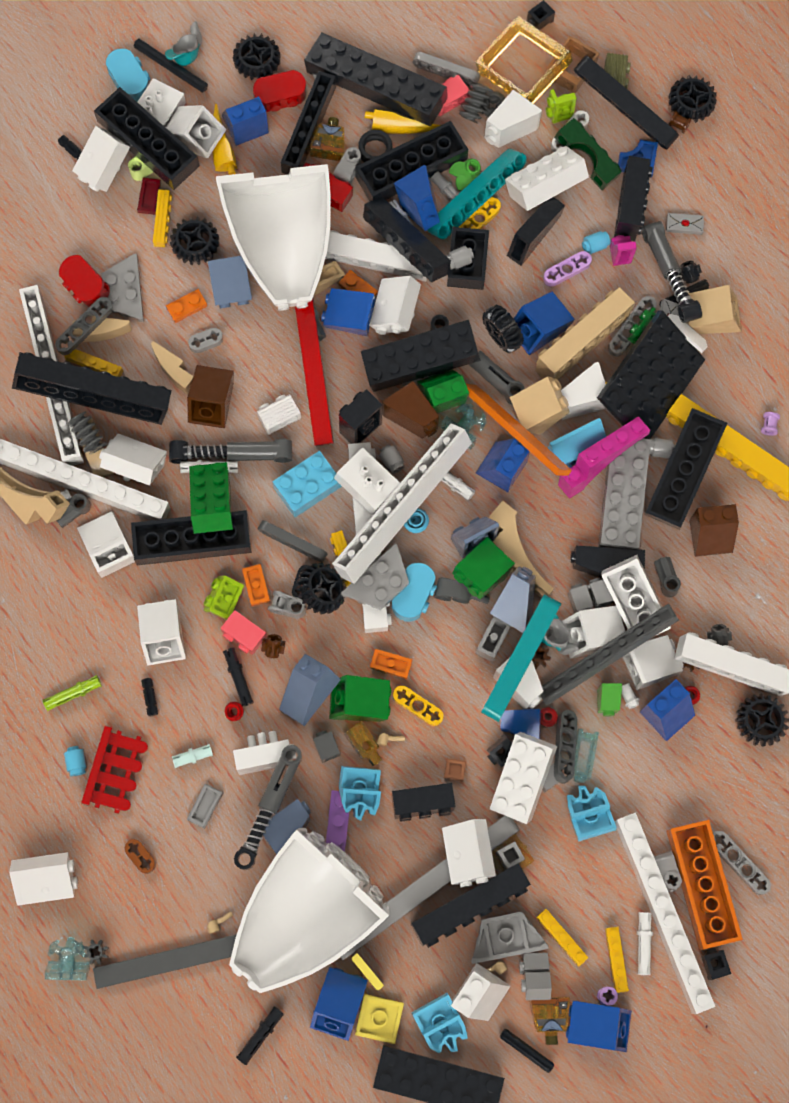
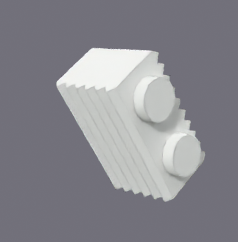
[257,394,301,435]

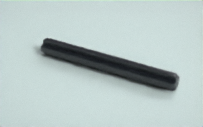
[133,39,208,93]

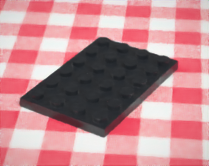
[597,311,705,439]

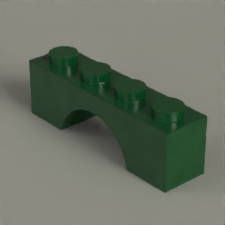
[554,118,622,191]

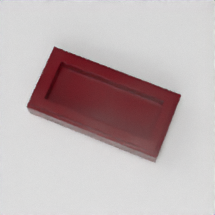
[137,177,161,215]

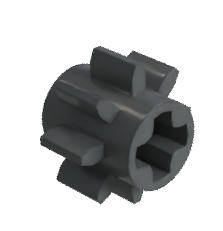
[707,624,732,646]
[83,940,109,965]

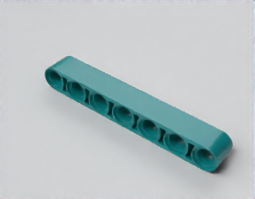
[427,148,527,239]
[481,594,562,722]

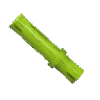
[42,675,102,711]

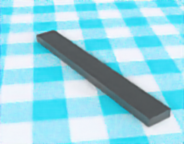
[541,603,679,705]
[93,934,237,989]

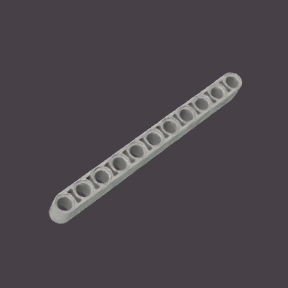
[341,816,520,960]

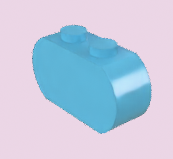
[106,49,150,102]
[392,563,437,622]

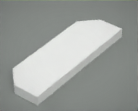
[668,314,708,353]

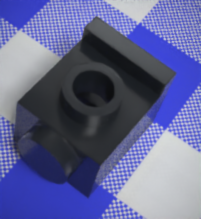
[527,0,555,31]
[487,734,512,768]
[701,947,731,980]

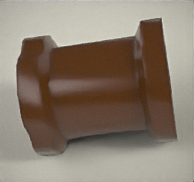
[668,111,692,134]

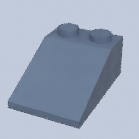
[451,517,499,559]
[279,654,341,726]

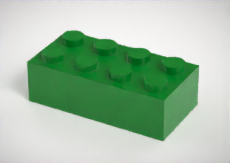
[189,462,233,534]

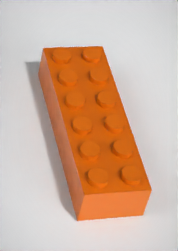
[666,820,743,950]

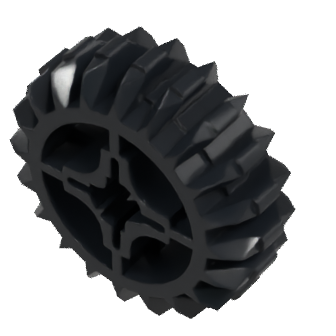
[233,33,281,80]
[668,75,717,123]
[170,216,220,265]
[482,304,524,353]
[296,562,347,615]
[735,693,789,747]

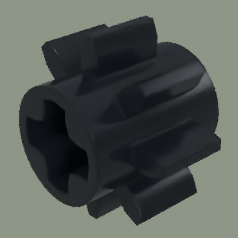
[679,261,702,284]

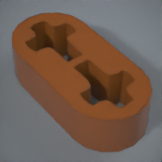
[124,839,156,874]

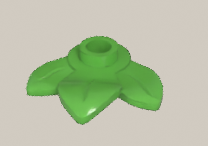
[449,159,481,191]

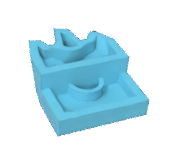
[339,766,381,821]
[567,785,617,842]
[411,993,468,1053]

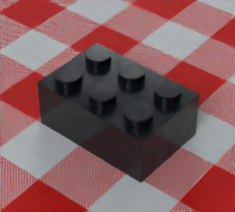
[447,227,489,290]
[339,389,383,444]
[392,783,456,822]

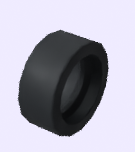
[359,130,392,163]

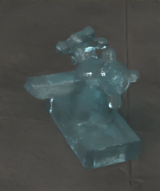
[441,404,486,450]
[45,937,90,980]

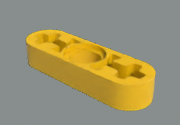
[459,197,501,229]
[393,686,443,726]

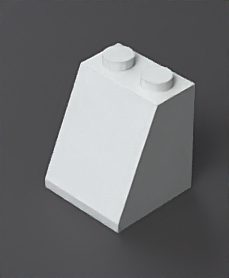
[484,90,542,148]
[165,105,227,158]
[561,362,606,420]
[137,599,186,666]
[562,606,625,659]
[623,635,683,690]
[493,658,543,709]
[451,963,511,1021]

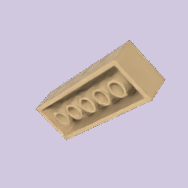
[535,287,635,380]

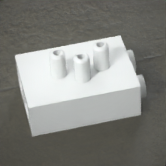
[138,78,186,126]
[72,126,130,192]
[369,276,421,335]
[99,433,167,486]
[334,448,400,515]
[233,731,296,775]
[442,819,496,888]
[9,852,78,906]

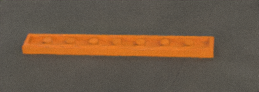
[466,384,572,476]

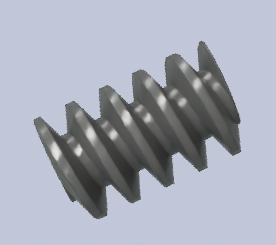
[459,83,493,124]
[68,411,107,455]

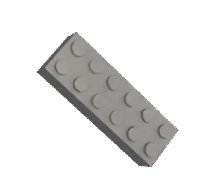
[598,438,651,549]

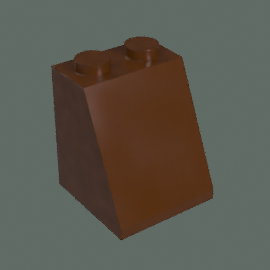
[187,365,234,429]
[382,381,439,439]
[689,504,739,557]

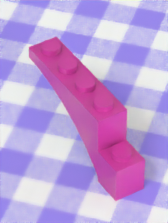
[558,416,650,499]

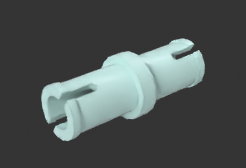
[171,744,213,768]

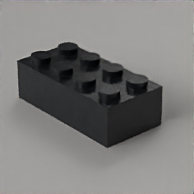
[614,156,653,241]

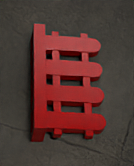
[81,726,148,814]

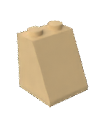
[686,285,741,334]
[510,376,570,435]

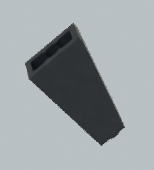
[507,197,565,266]
[570,545,645,579]

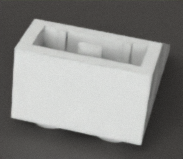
[77,511,135,578]

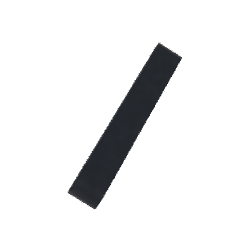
[573,55,679,150]

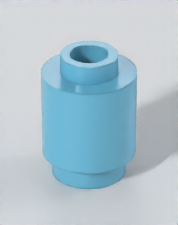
[582,231,611,254]
[64,746,87,777]

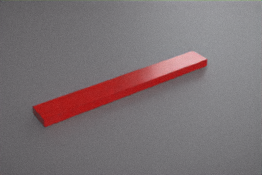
[295,298,334,447]

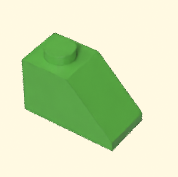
[597,683,622,717]

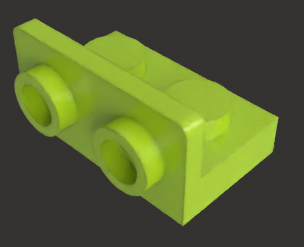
[545,89,577,124]
[203,575,244,620]

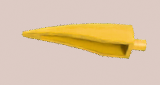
[212,104,238,175]
[364,109,441,134]

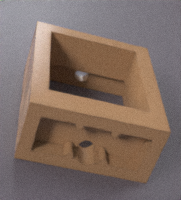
[545,36,599,94]

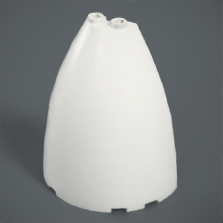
[216,164,330,311]
[229,828,390,993]

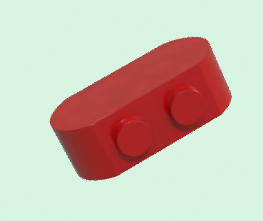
[253,70,307,112]
[59,255,110,307]

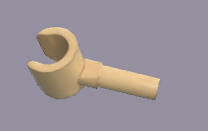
[377,733,405,746]
[207,911,233,934]
[487,961,507,975]

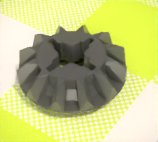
[481,91,505,118]

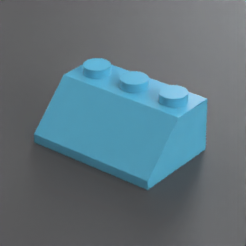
[548,418,606,468]

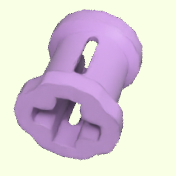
[761,412,780,436]
[597,987,618,1006]

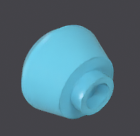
[404,508,429,533]

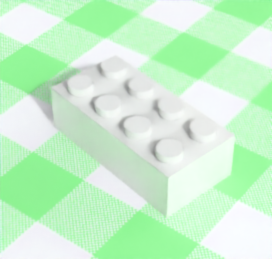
[505,146,589,211]
[601,555,671,635]
[490,732,557,824]

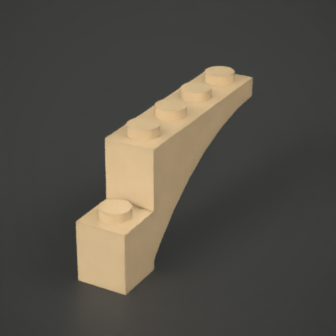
[0,467,70,525]
[488,501,554,597]

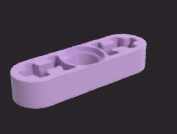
[543,251,592,287]

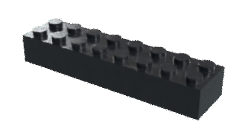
[304,32,448,127]
[12,352,172,425]

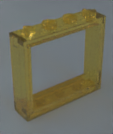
[475,16,573,103]

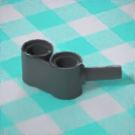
[434,577,490,604]

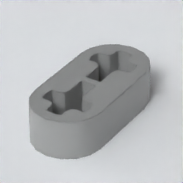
[188,328,223,353]

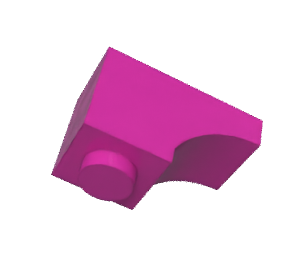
[609,235,637,266]

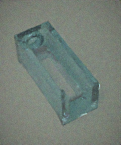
[573,728,599,783]

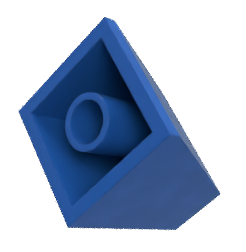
[222,97,269,146]
[394,165,440,231]
[321,288,375,337]
[514,291,575,355]
[476,438,530,492]
[640,679,695,741]
[310,967,368,1041]
[566,1001,632,1052]

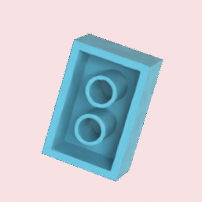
[272,450,342,518]

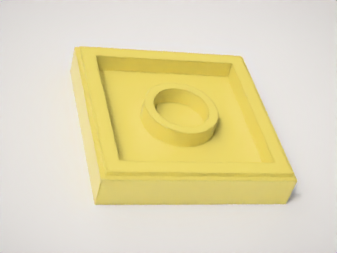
[352,953,384,990]
[355,994,404,1044]

